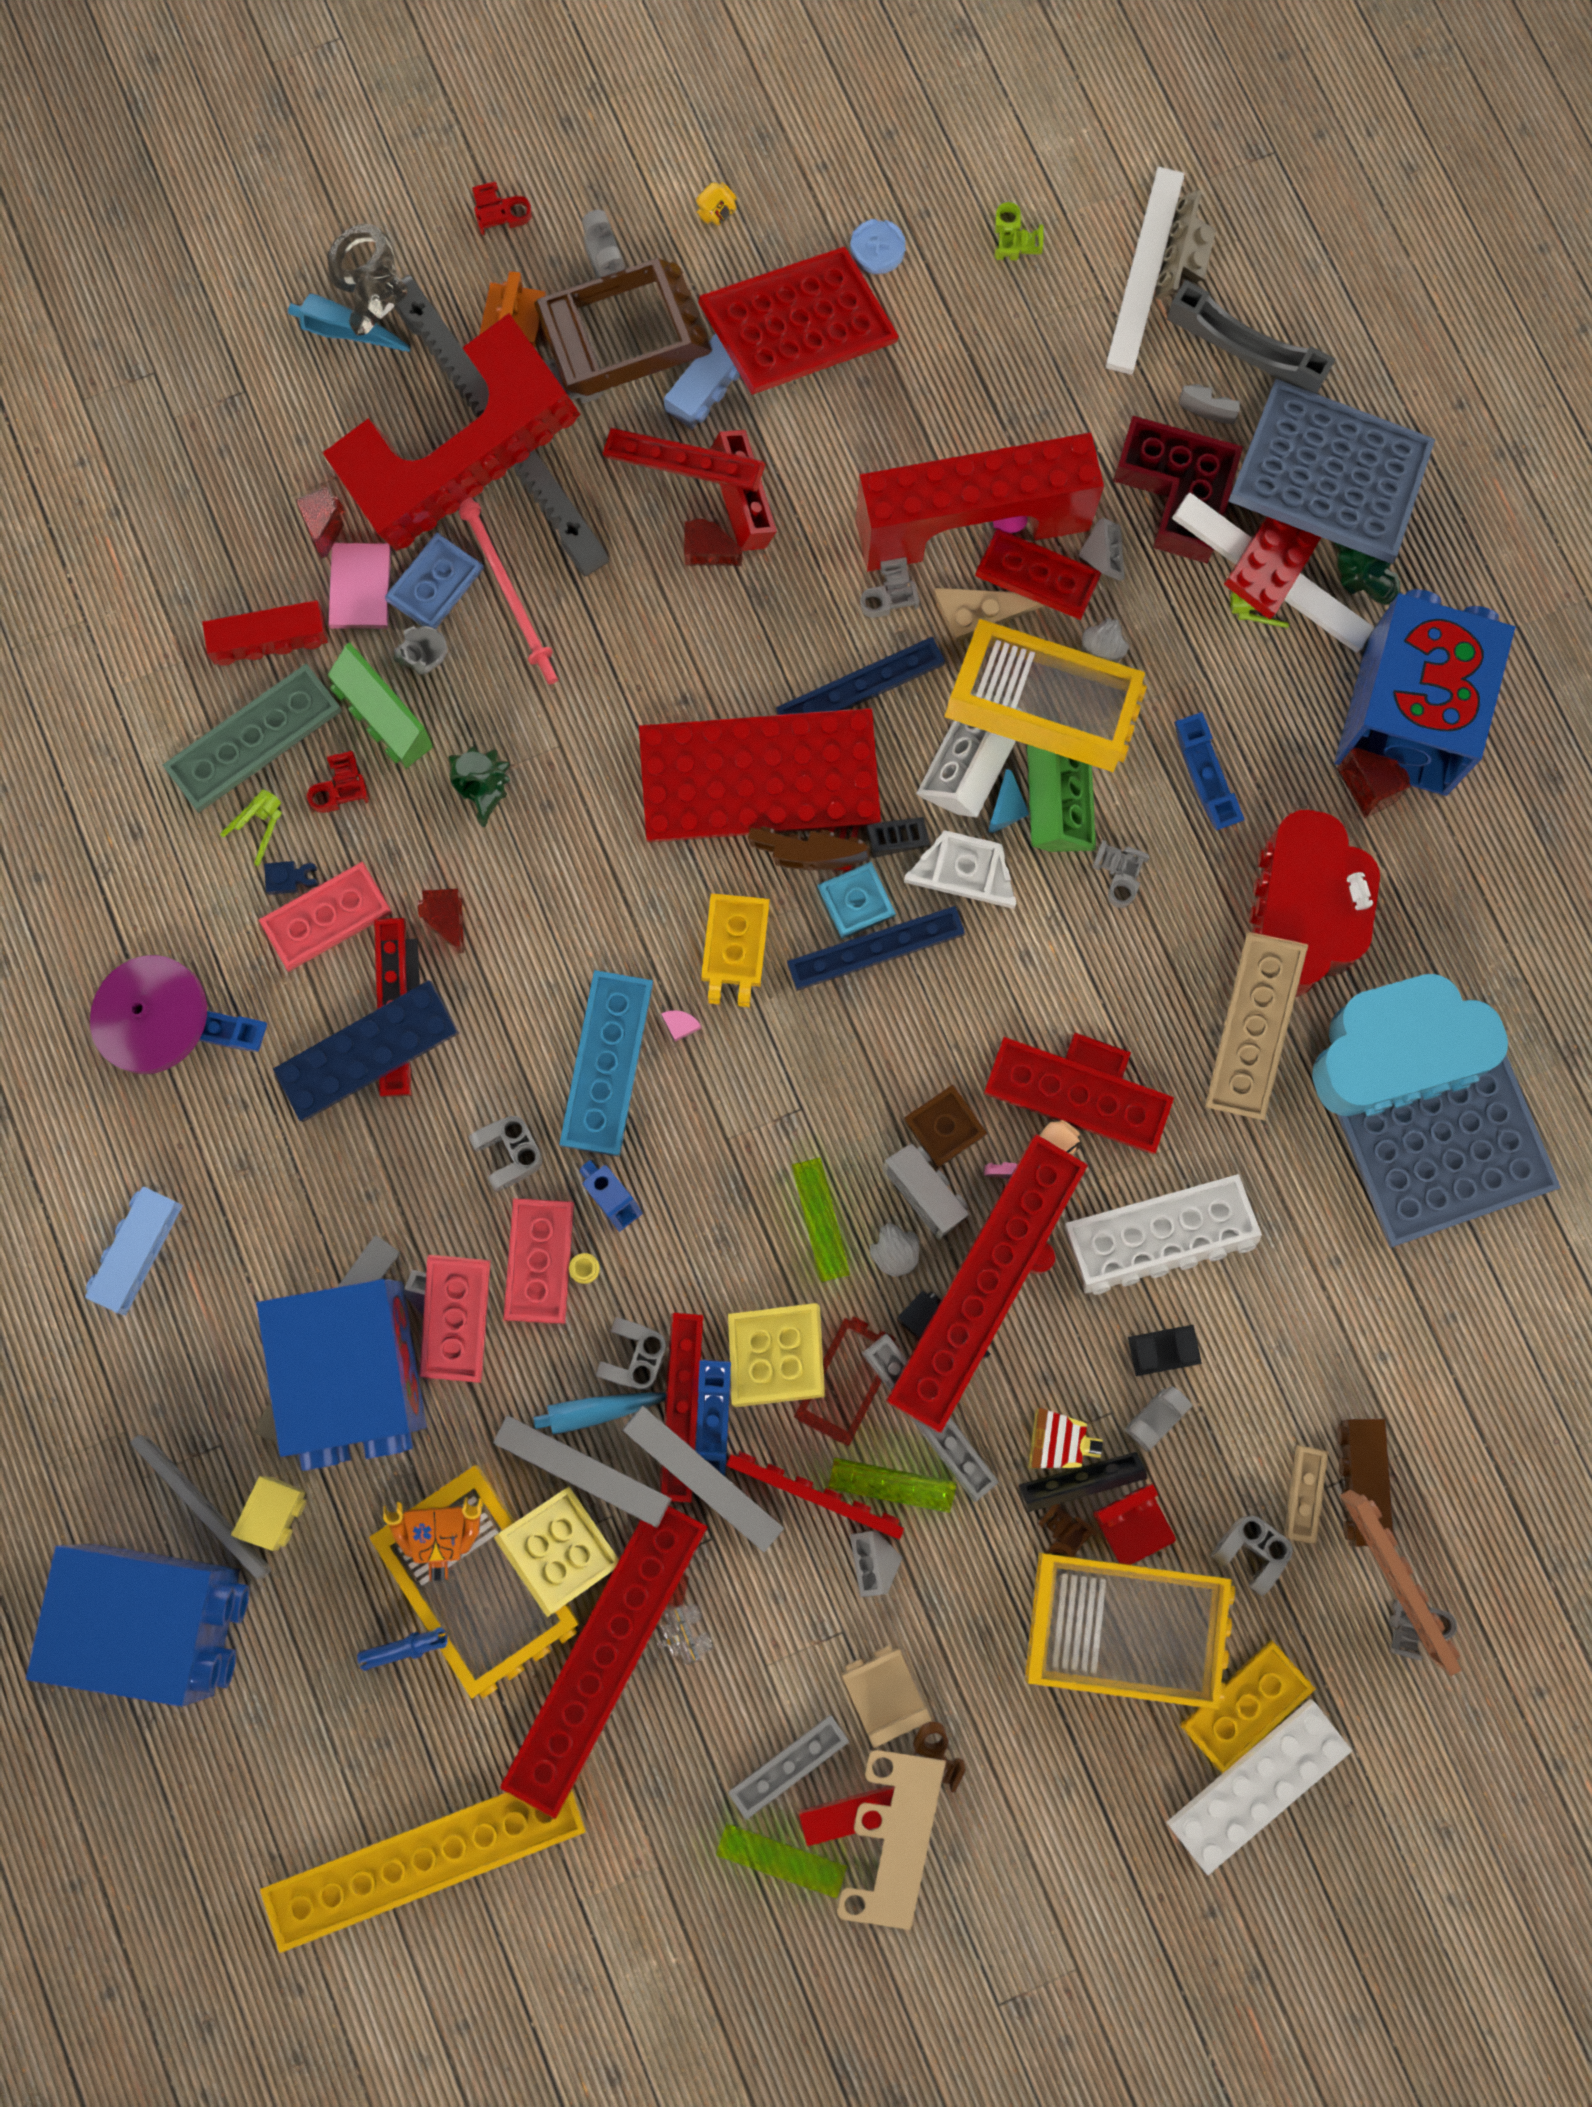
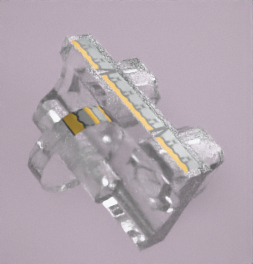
[657,1604,713,1665]

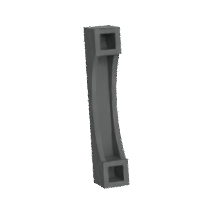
[1166,280,1336,394]

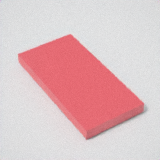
[259,861,393,972]
[503,1198,575,1324]
[419,1255,491,1383]

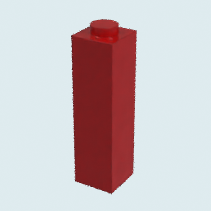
[799,1785,895,1847]

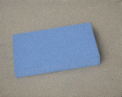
[385,532,484,629]

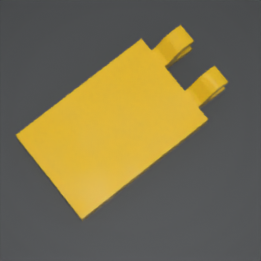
[701,893,770,1008]

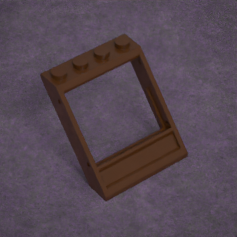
[534,258,713,396]

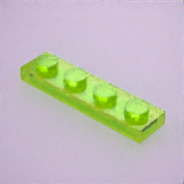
[791,1157,850,1283]
[828,1457,957,1513]
[715,1822,847,1899]

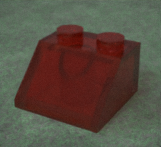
[1337,748,1411,819]

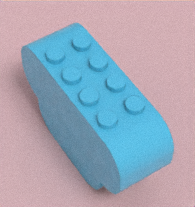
[1312,974,1508,1117]

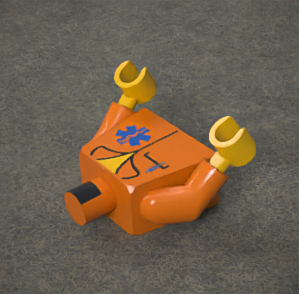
[383,1497,483,1581]

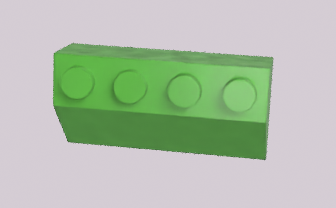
[328,642,433,769]
[1026,744,1096,852]

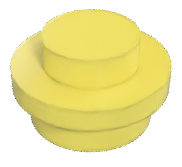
[569,1253,600,1284]

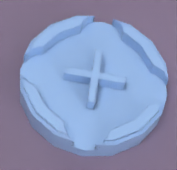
[850,219,905,274]

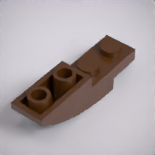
[748,827,870,870]

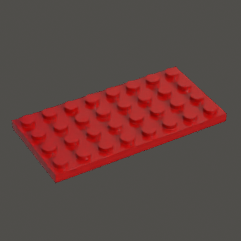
[638,708,881,843]

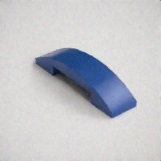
[1174,711,1245,831]
[199,1011,268,1052]
[696,1360,731,1476]

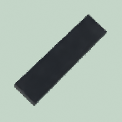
[1019,1452,1148,1512]

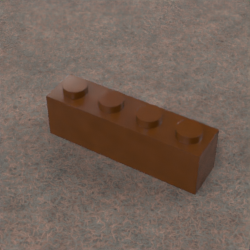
[1337,1419,1394,1547]

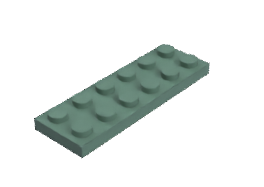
[162,663,342,813]

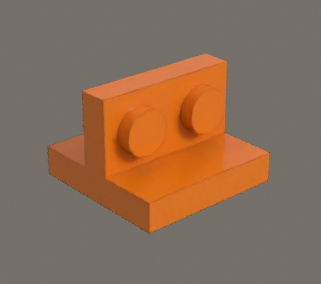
[479,271,546,347]

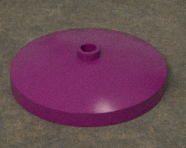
[90,955,207,1074]

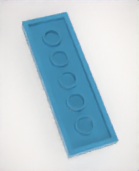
[559,970,653,1157]

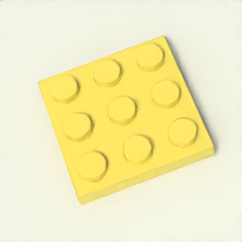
[728,1303,825,1407]
[493,1486,619,1617]

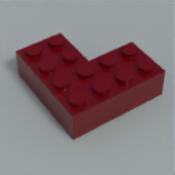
[1113,415,1243,564]

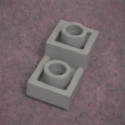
[1178,384,1240,425]

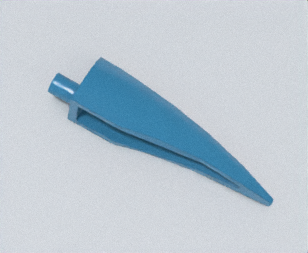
[288,293,411,352]
[533,1392,666,1435]

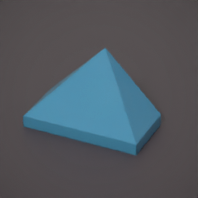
[988,769,1029,833]

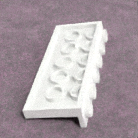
[1065,1174,1262,1295]

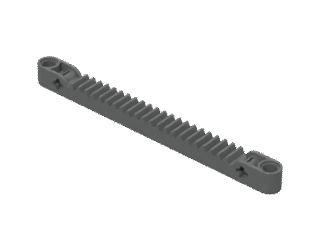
[384,274,609,577]

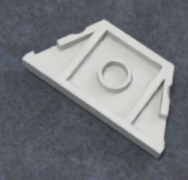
[904,830,1016,909]

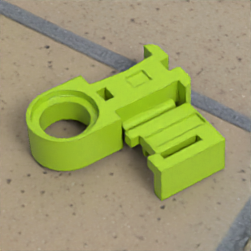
[994,202,1044,261]

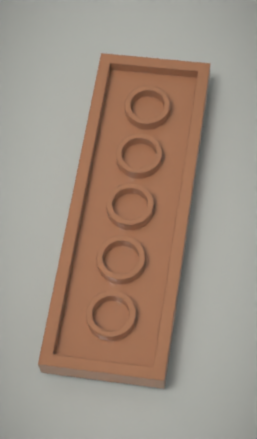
[1340,1489,1462,1676]

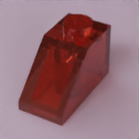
[295,486,345,559]
[684,518,742,566]
[418,888,464,954]

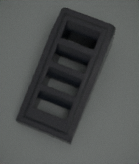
[866,817,930,858]

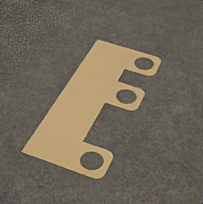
[837,1750,946,1930]

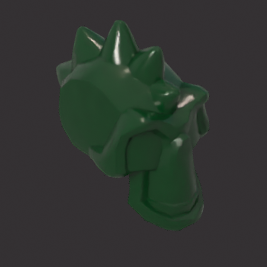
[1334,542,1400,605]
[448,746,510,828]

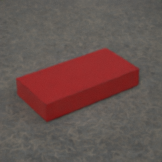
[1065,1033,1131,1078]

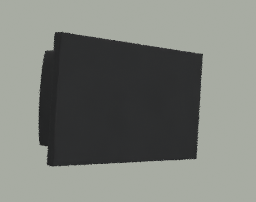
[381,939,420,1006]
[1128,1325,1202,1376]

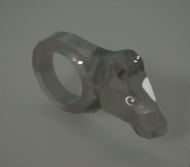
[328,223,408,336]

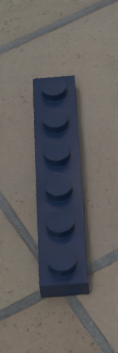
[776,637,945,715]
[787,906,965,991]

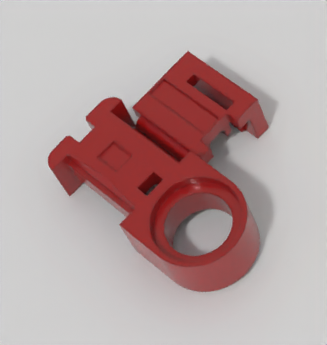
[472,181,532,235]
[307,751,369,813]

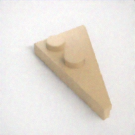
[933,588,1045,642]

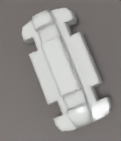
[1347,872,1373,910]

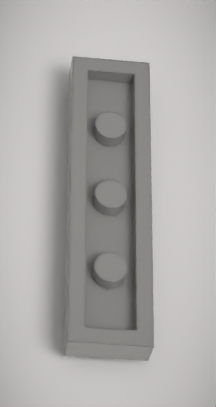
[728,1714,850,1820]

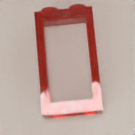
[793,1316,900,1447]

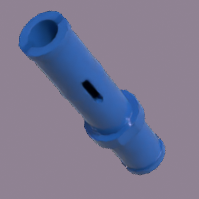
[357,1627,448,1671]

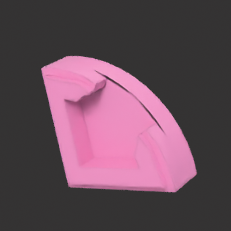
[661,1010,702,1041]
[984,1162,1017,1179]

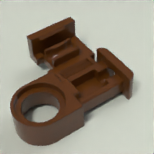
[1036,1504,1097,1576]
[913,1721,966,1793]

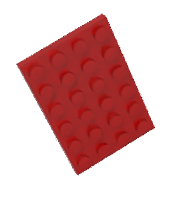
[698,246,899,395]

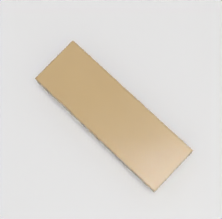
[1283,1445,1329,1544]

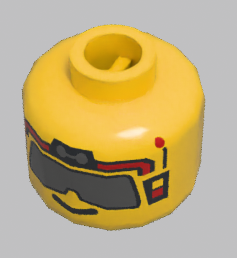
[696,182,737,226]

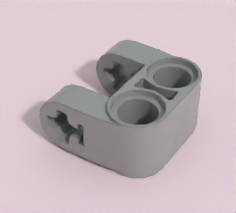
[582,210,625,279]
[468,1116,543,1192]
[595,1317,667,1390]
[1124,1386,1193,1452]
[1211,1516,1293,1596]

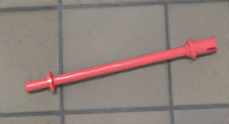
[458,498,558,685]

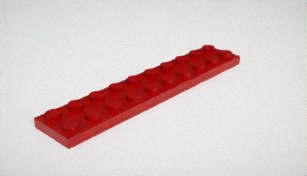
[885,1134,1088,1433]
[499,1506,708,1819]

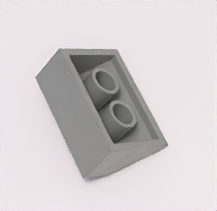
[882,1143,969,1240]

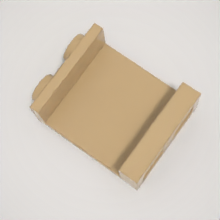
[841,1645,932,1748]

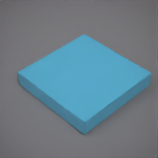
[817,862,896,939]

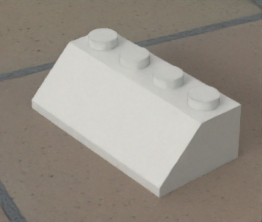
[916,695,1021,817]

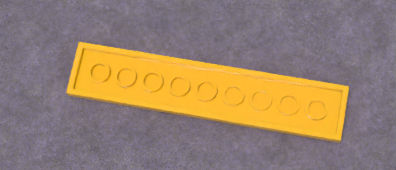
[259,1790,587,1953]

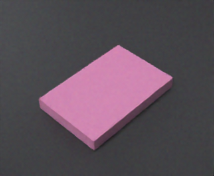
[328,543,391,629]

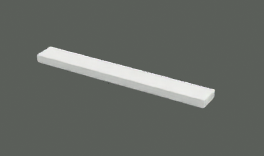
[1105,167,1185,375]
[1172,492,1374,653]

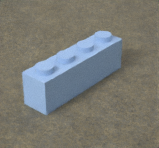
[664,334,740,429]
[84,1186,183,1316]

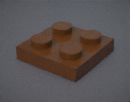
[903,1085,988,1169]

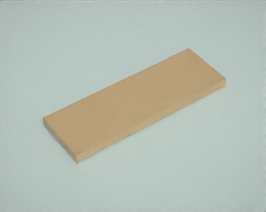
[1205,931,1308,1120]

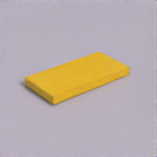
[1179,1640,1316,1774]

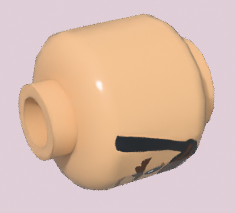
[1039,1120,1080,1156]

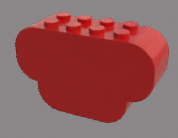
[1249,810,1380,997]

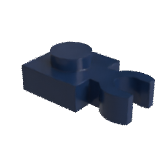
[264,861,318,895]

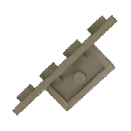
[1155,190,1216,300]

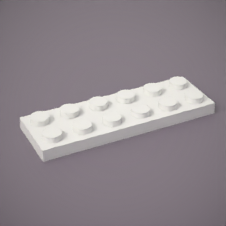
[1166,1699,1352,1875]

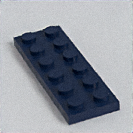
[273,980,460,1122]

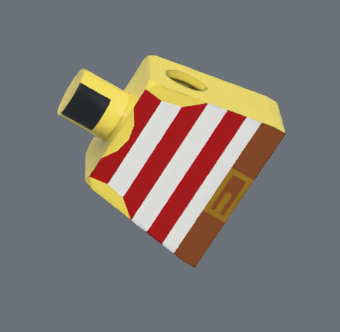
[1028,1408,1103,1469]

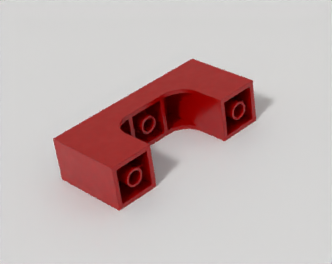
[322,313,581,551]
[855,432,1104,572]

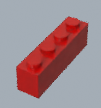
[710,430,777,551]
[202,600,329,666]

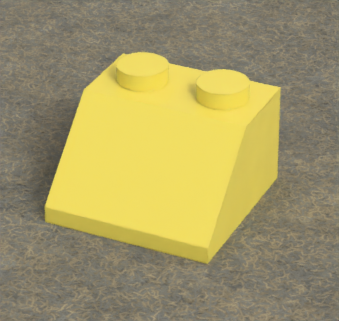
[231,1476,306,1551]

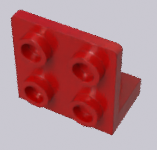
[1093,1484,1176,1565]

